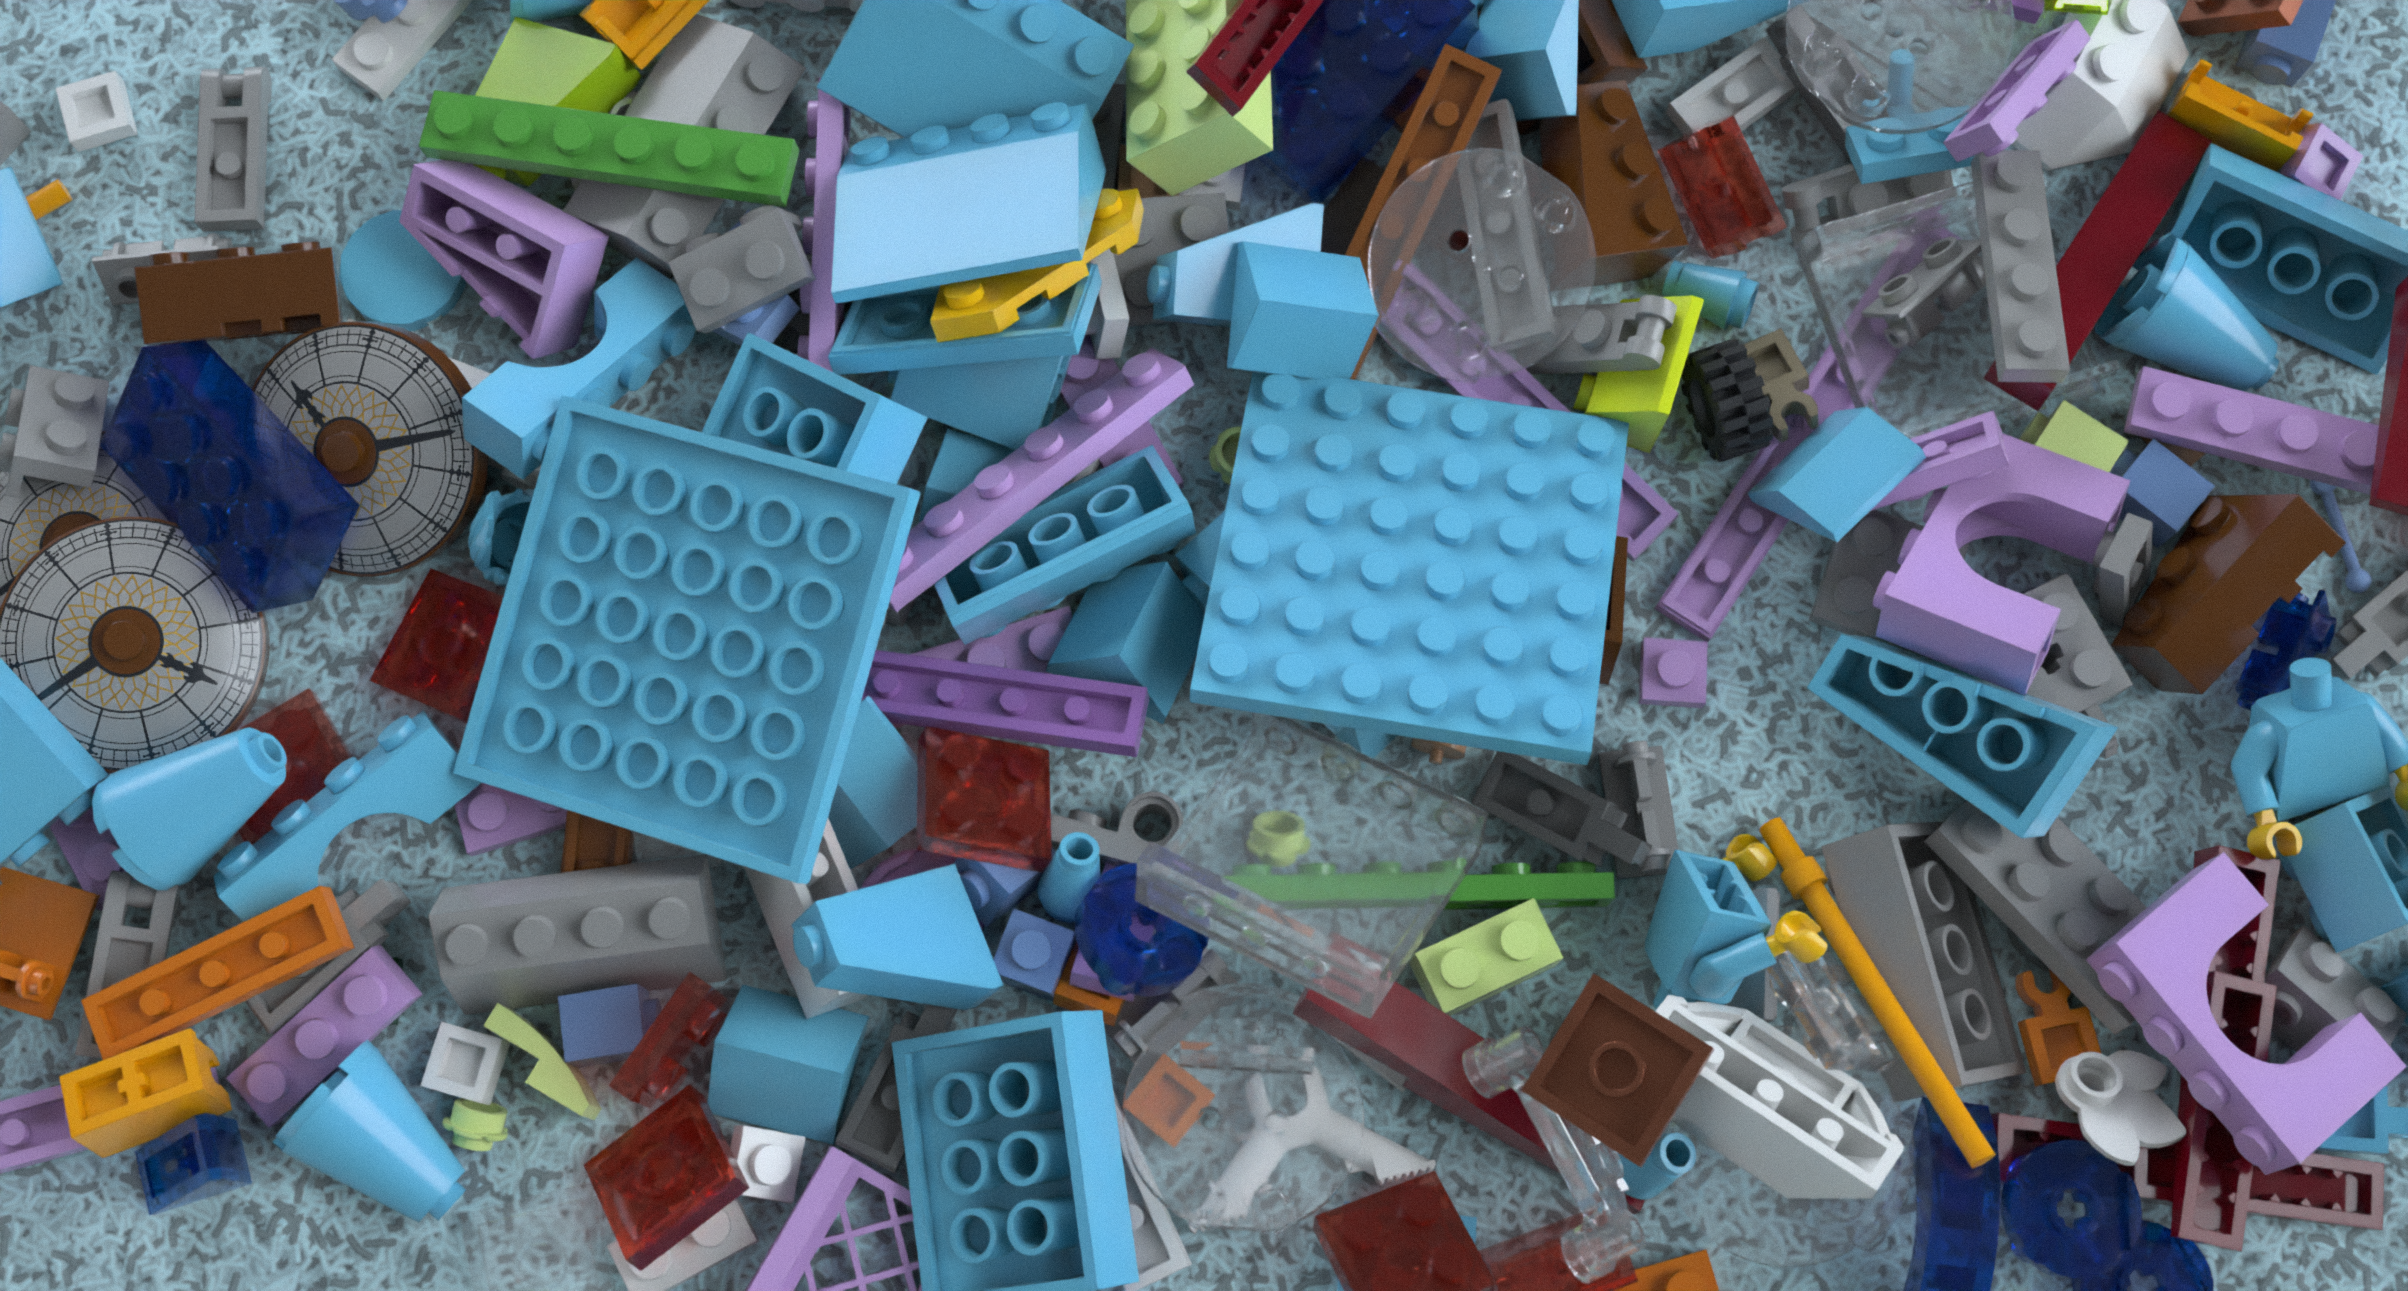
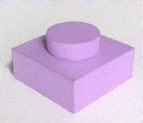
[2280,123,2363,200]
[1639,637,1708,708]

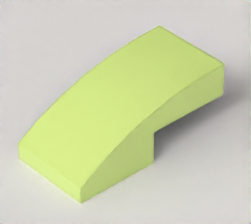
[483,1003,601,1120]

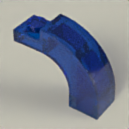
[1903,1097,2001,1291]

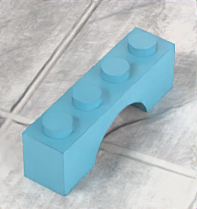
[462,257,695,480]
[213,710,482,922]

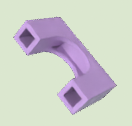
[1872,433,2131,696]
[2086,852,2407,1175]

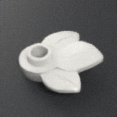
[2055,1050,2186,1166]

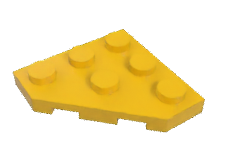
[930,188,1144,343]

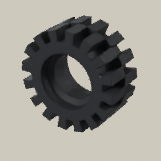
[1681,339,1774,462]

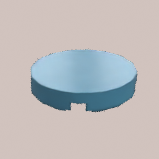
[339,210,466,331]

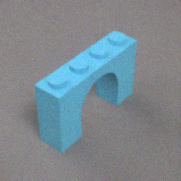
[0,658,109,885]

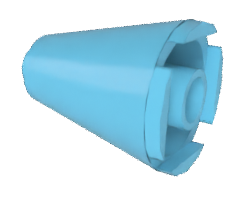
[2094,233,2279,391]
[92,727,287,890]
[272,1040,466,1223]

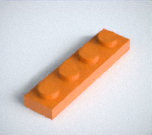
[81,886,355,1060]

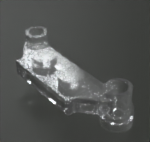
[1462,1026,1646,1284]

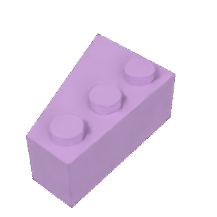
[399,160,609,359]

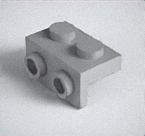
[668,205,816,334]
[0,365,109,498]
[2264,925,2407,1052]

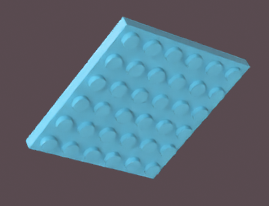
[1190,372,1629,765]
[453,395,921,884]

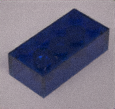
[1257,0,1480,204]
[100,340,360,613]

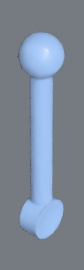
[2310,480,2372,593]

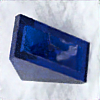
[135,1113,252,1215]

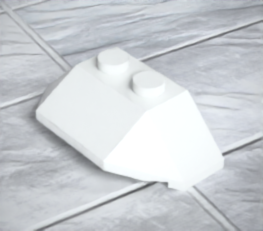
[2011,0,2189,171]
[1655,995,1905,1199]

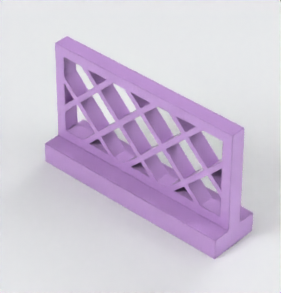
[745,1145,922,1291]

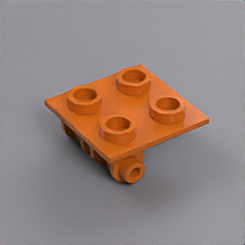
[0,867,100,1021]

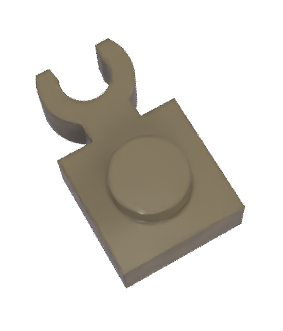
[1743,328,1818,442]

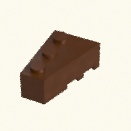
[1539,80,1689,292]
[134,242,344,346]
[2111,494,2346,695]

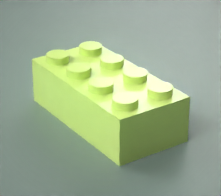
[1126,0,1273,196]

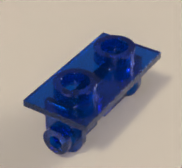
[2235,589,2337,711]

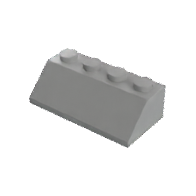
[563,14,806,280]
[1821,822,2027,1103]
[428,854,727,1015]

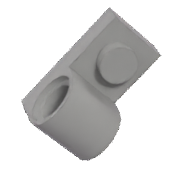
[1045,791,1183,884]

